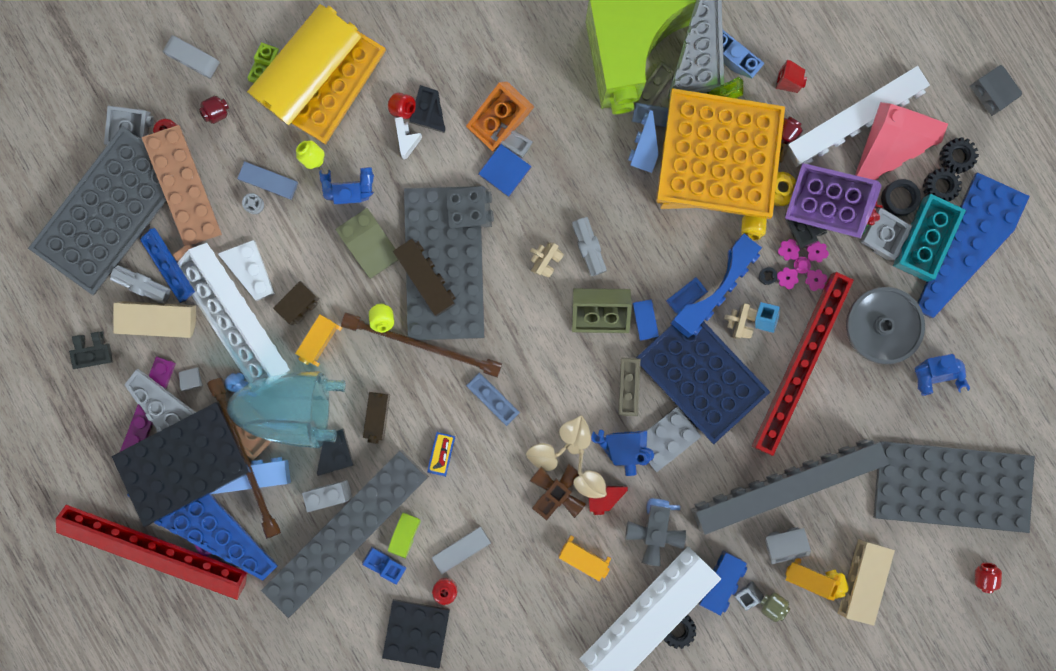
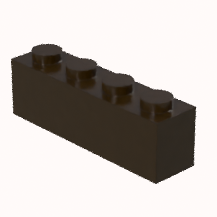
[393,239,456,317]

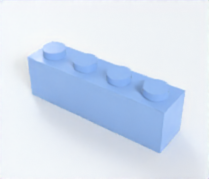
[210,457,291,494]

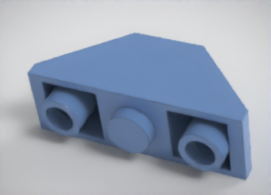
[722,29,764,79]

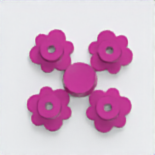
[777,239,829,291]

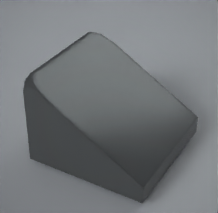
[734,581,764,611]

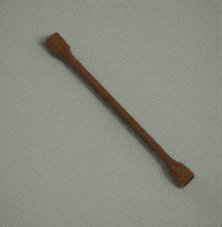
[341,312,502,378]
[207,378,281,539]

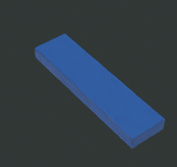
[140,228,195,303]

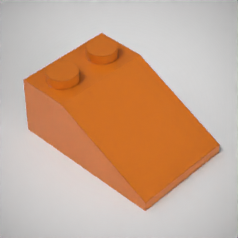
[466,82,534,151]

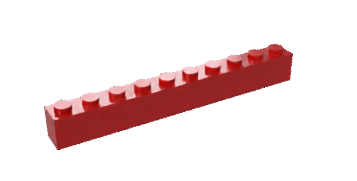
[751,272,854,456]
[55,505,247,600]

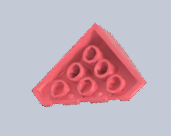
[855,102,948,180]

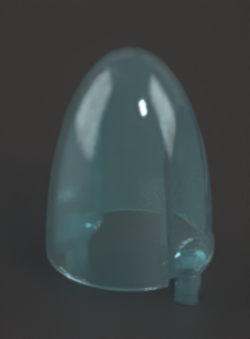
[227,371,346,448]

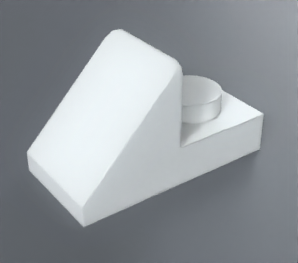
[395,117,422,159]

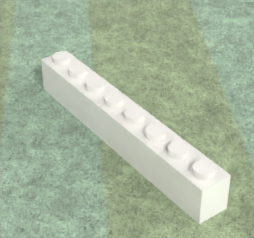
[787,66,930,167]

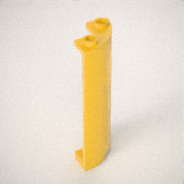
[247,4,361,125]

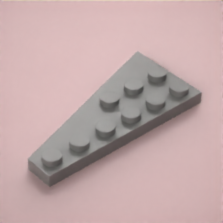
[668,0,724,101]
[125,369,196,432]

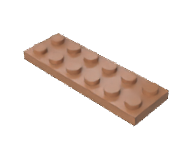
[141,125,222,246]

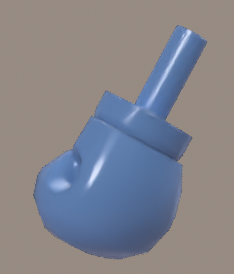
[224,373,257,396]
[646,498,680,514]

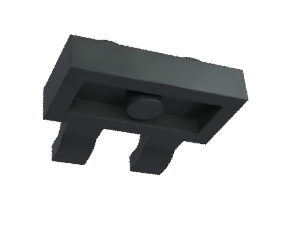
[784,214,828,249]
[69,331,113,369]

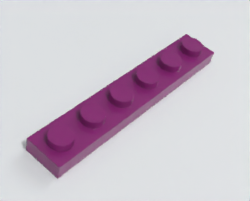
[120,356,176,452]

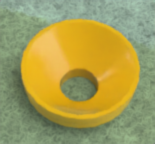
[774,172,797,206]

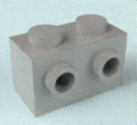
[765,527,811,564]

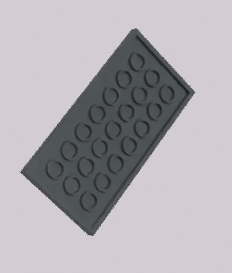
[28,126,167,295]
[404,186,485,340]
[873,441,1035,533]

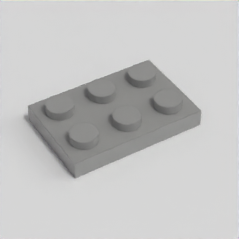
[646,406,702,472]

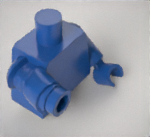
[319,167,374,204]
[914,354,970,396]
[591,430,654,476]

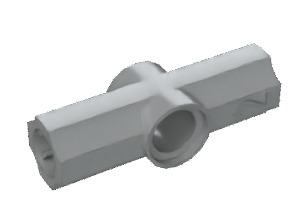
[572,217,607,277]
[110,265,171,304]

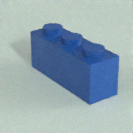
[698,550,747,616]

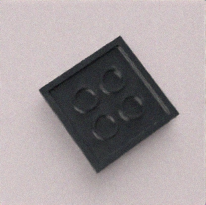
[382,599,450,669]

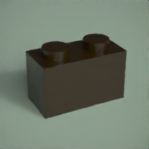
[273,281,320,325]

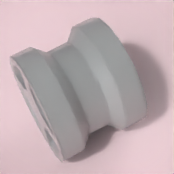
[242,193,264,214]

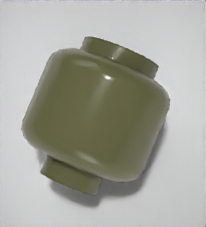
[760,593,791,622]

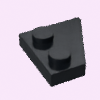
[409,85,446,133]
[317,429,354,476]

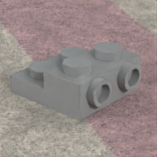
[104,106,154,145]
[860,208,912,260]

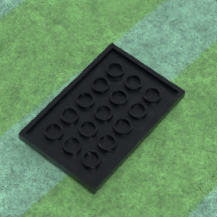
[111,402,251,527]

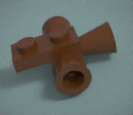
[530,464,586,521]

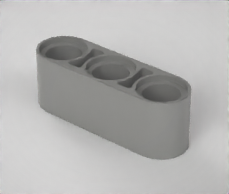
[162,35,220,79]

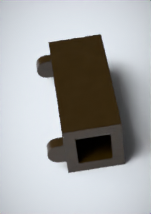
[363,392,390,444]

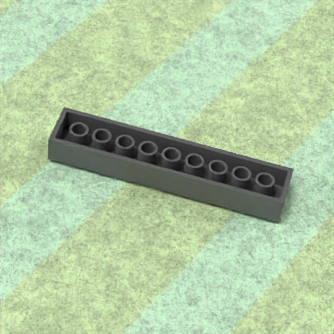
[691,439,889,535]
[261,450,429,618]

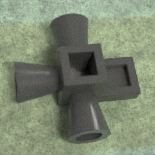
[625,505,686,566]

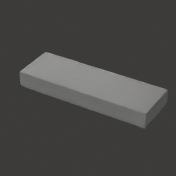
[432,526,491,574]

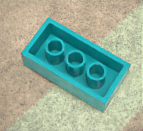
[893,194,966,282]

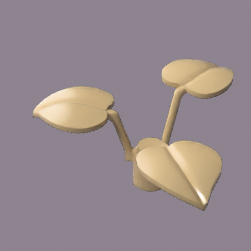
[526,415,607,498]

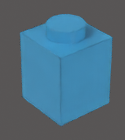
[755,302,780,333]

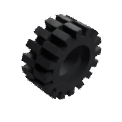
[939,137,979,174]
[923,168,962,202]
[664,615,697,649]

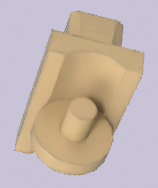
[530,242,564,277]
[724,303,758,339]

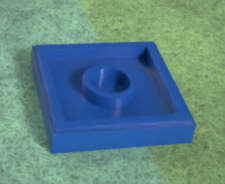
[478,144,531,197]

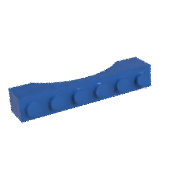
[670,233,762,338]

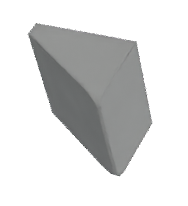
[179,367,203,391]

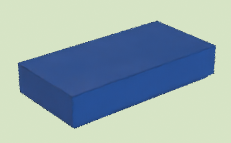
[666,277,708,314]
[632,299,659,341]

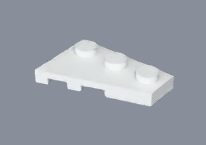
[218,240,275,301]

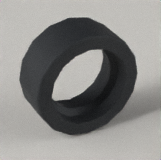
[881,179,921,217]

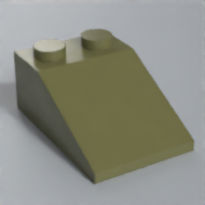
[335,208,398,279]

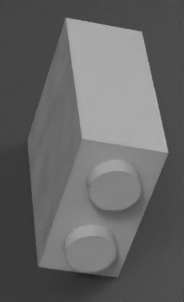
[302,480,353,512]

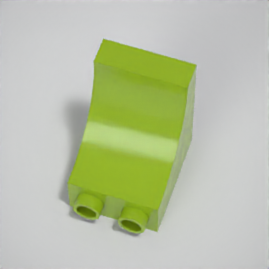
[585,0,696,114]

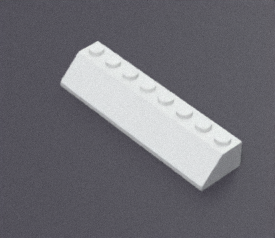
[177,243,290,394]
[580,547,721,671]

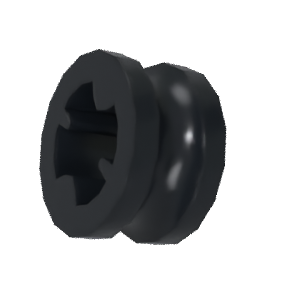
[759,267,777,285]

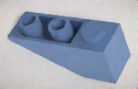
[628,110,659,173]

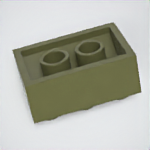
[572,288,632,333]

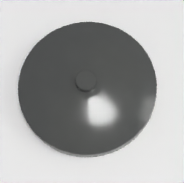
[846,287,925,364]

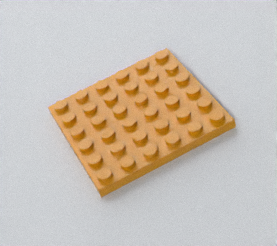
[656,88,785,219]

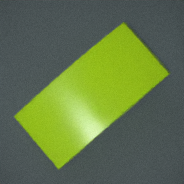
[247,42,279,83]
[388,513,421,559]

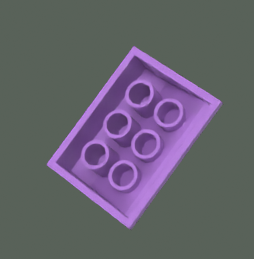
[785,163,882,238]

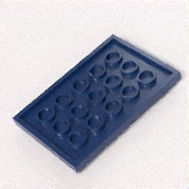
[636,321,771,445]

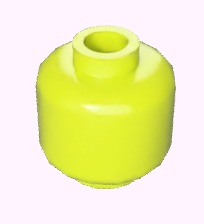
[296,140,325,169]
[369,304,394,333]

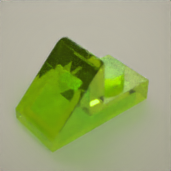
[707,77,744,99]

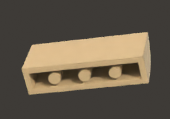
[113,301,196,338]
[838,539,895,626]

